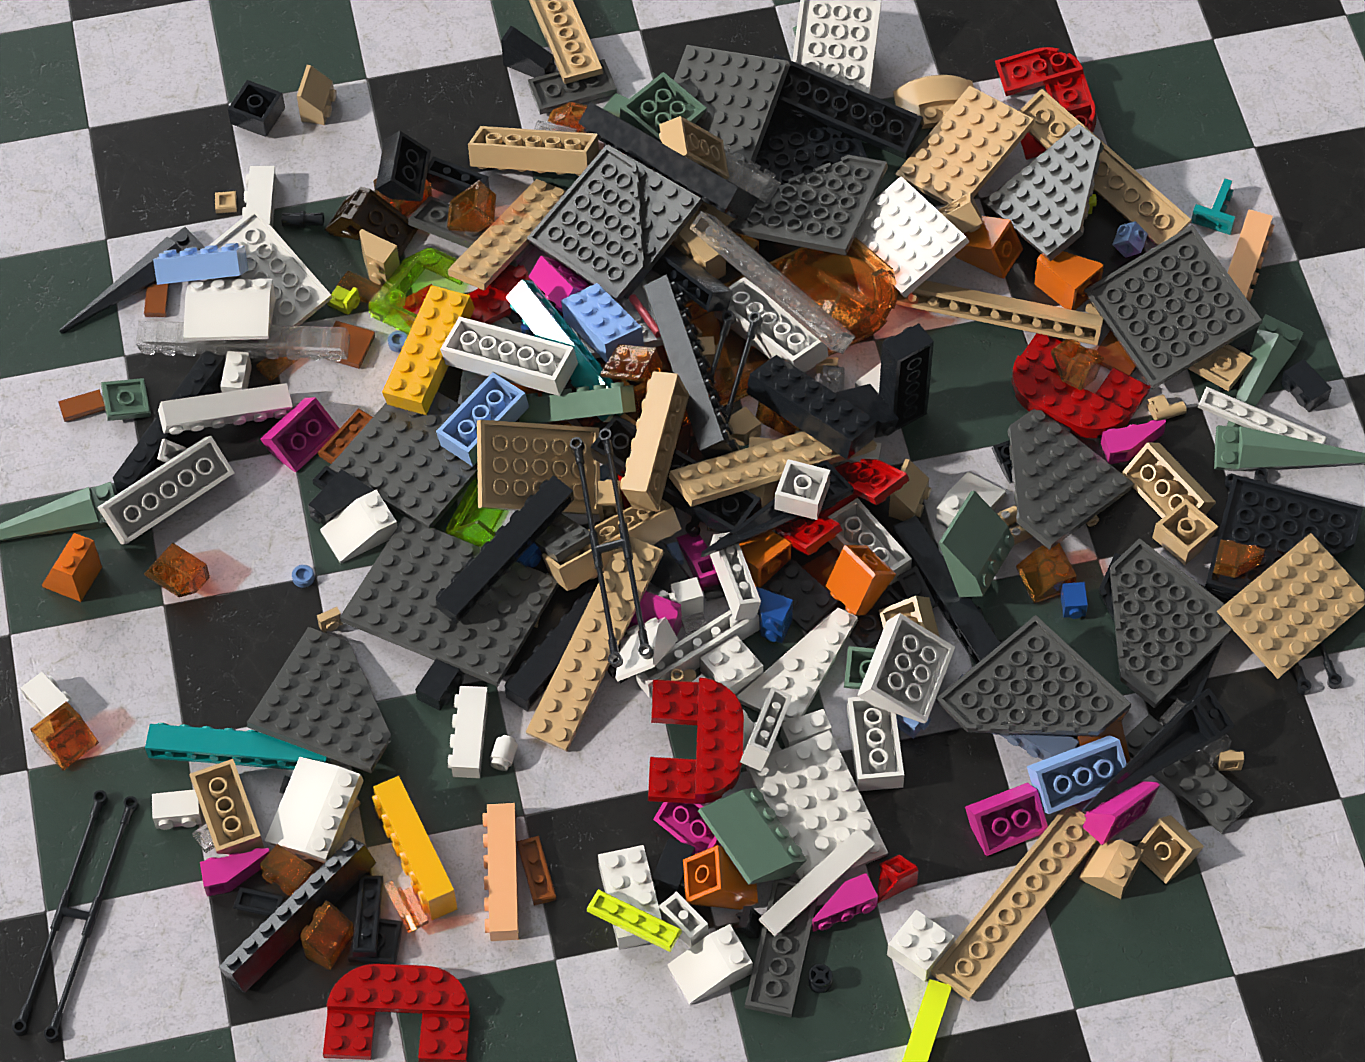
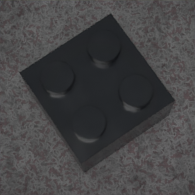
[228,80,285,137]

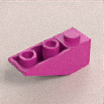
[1101,420,1166,464]
[676,534,721,591]
[200,848,272,897]
[812,873,878,932]

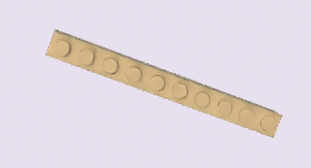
[890,280,1103,346]

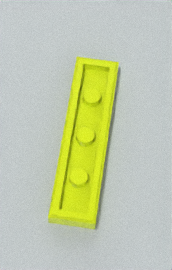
[587,889,682,952]
[902,979,952,1062]

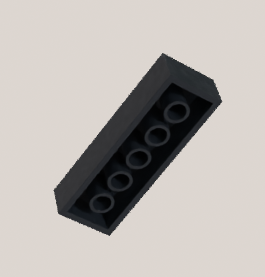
[879,323,934,432]
[746,355,878,460]

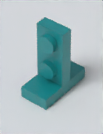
[1191,178,1235,235]

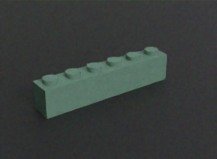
[519,382,636,423]

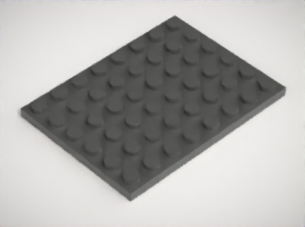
[340,517,559,687]

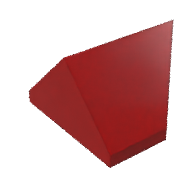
[877,854,918,904]

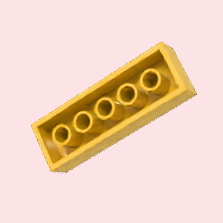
[382,285,475,415]
[372,776,458,920]

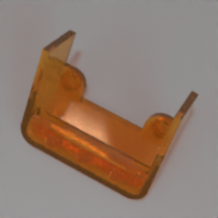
[774,259,878,333]

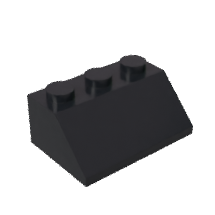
[375,131,431,202]

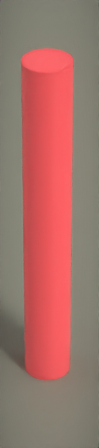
[629,294,661,338]

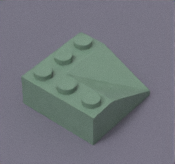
[620,72,707,142]

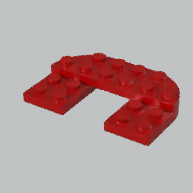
[995,47,1097,160]
[396,265,529,326]
[1011,333,1151,438]
[775,459,910,555]
[648,677,744,804]
[323,964,471,1062]

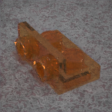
[384,881,429,933]

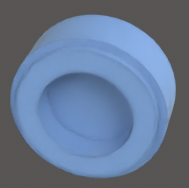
[388,331,408,352]
[292,565,315,588]

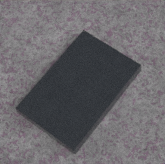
[849,585,904,648]

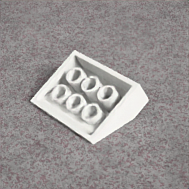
[183,278,276,341]
[858,613,955,724]
[265,757,364,863]

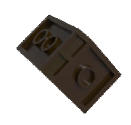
[325,187,418,258]

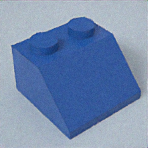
[755,586,793,643]

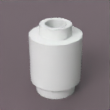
[490,735,518,771]

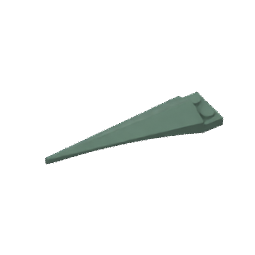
[1227,314,1304,427]
[1214,425,1365,471]
[0,482,116,541]

